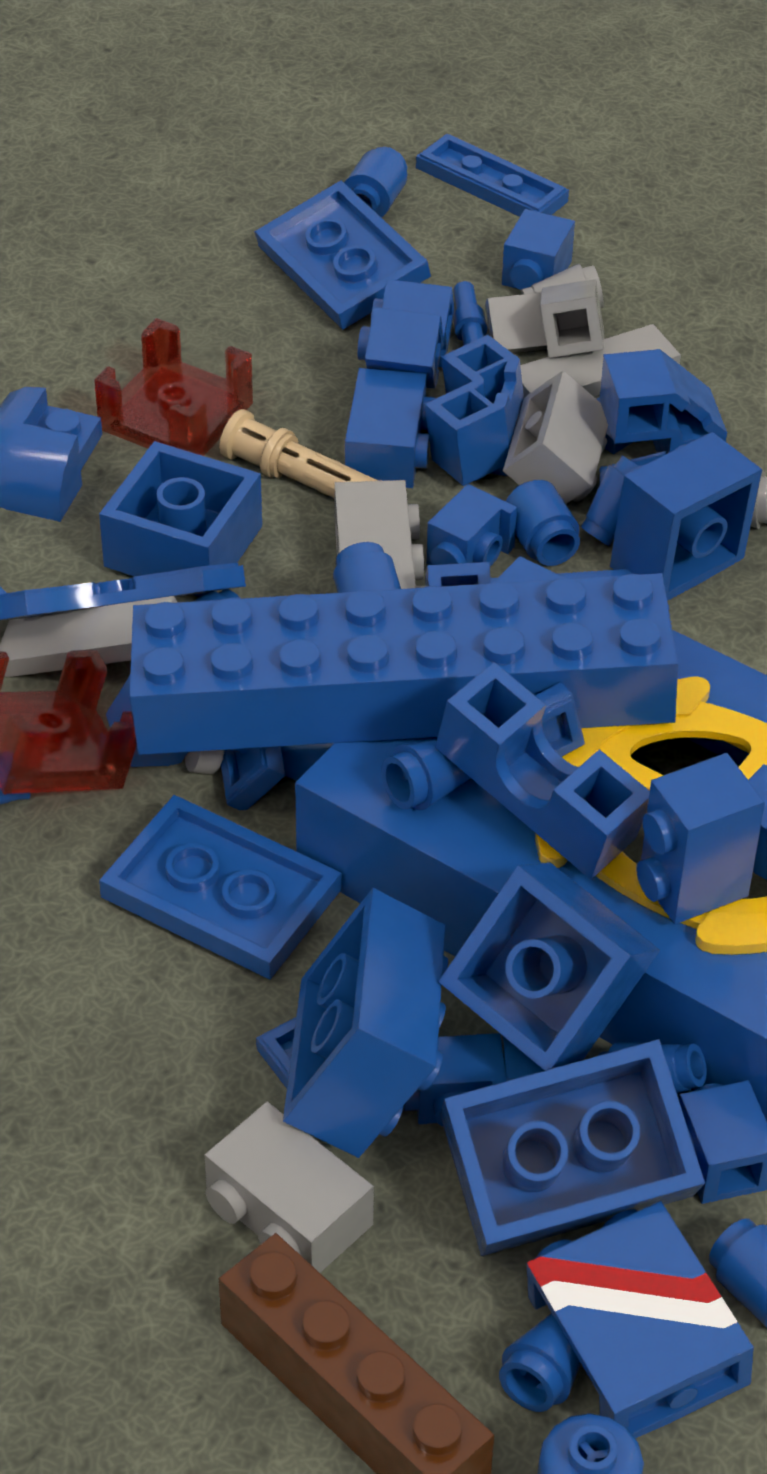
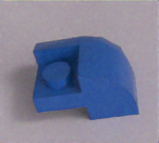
[0,387,102,522]

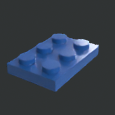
[254,180,431,330]
[99,795,342,980]

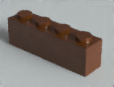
[218,1233,494,1474]

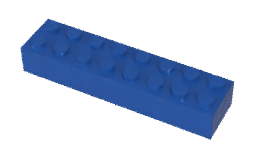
[130,573,678,755]

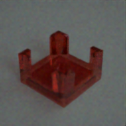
[94,318,253,456]
[0,650,137,794]

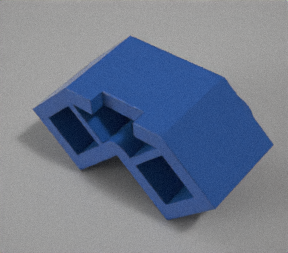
[358,279,454,389]
[424,335,524,486]
[599,349,727,454]

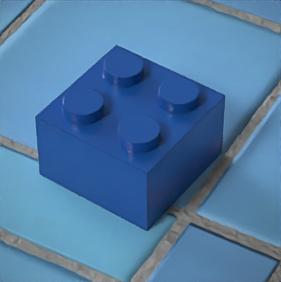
[610,432,762,601]
[99,441,262,597]
[438,862,660,1071]

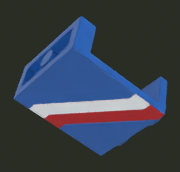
[526,1201,754,1438]

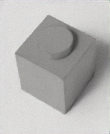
[540,279,604,358]

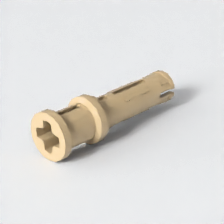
[219,409,382,499]

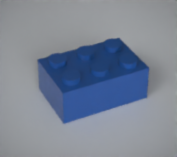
[283,888,448,1158]
[440,1039,705,1256]

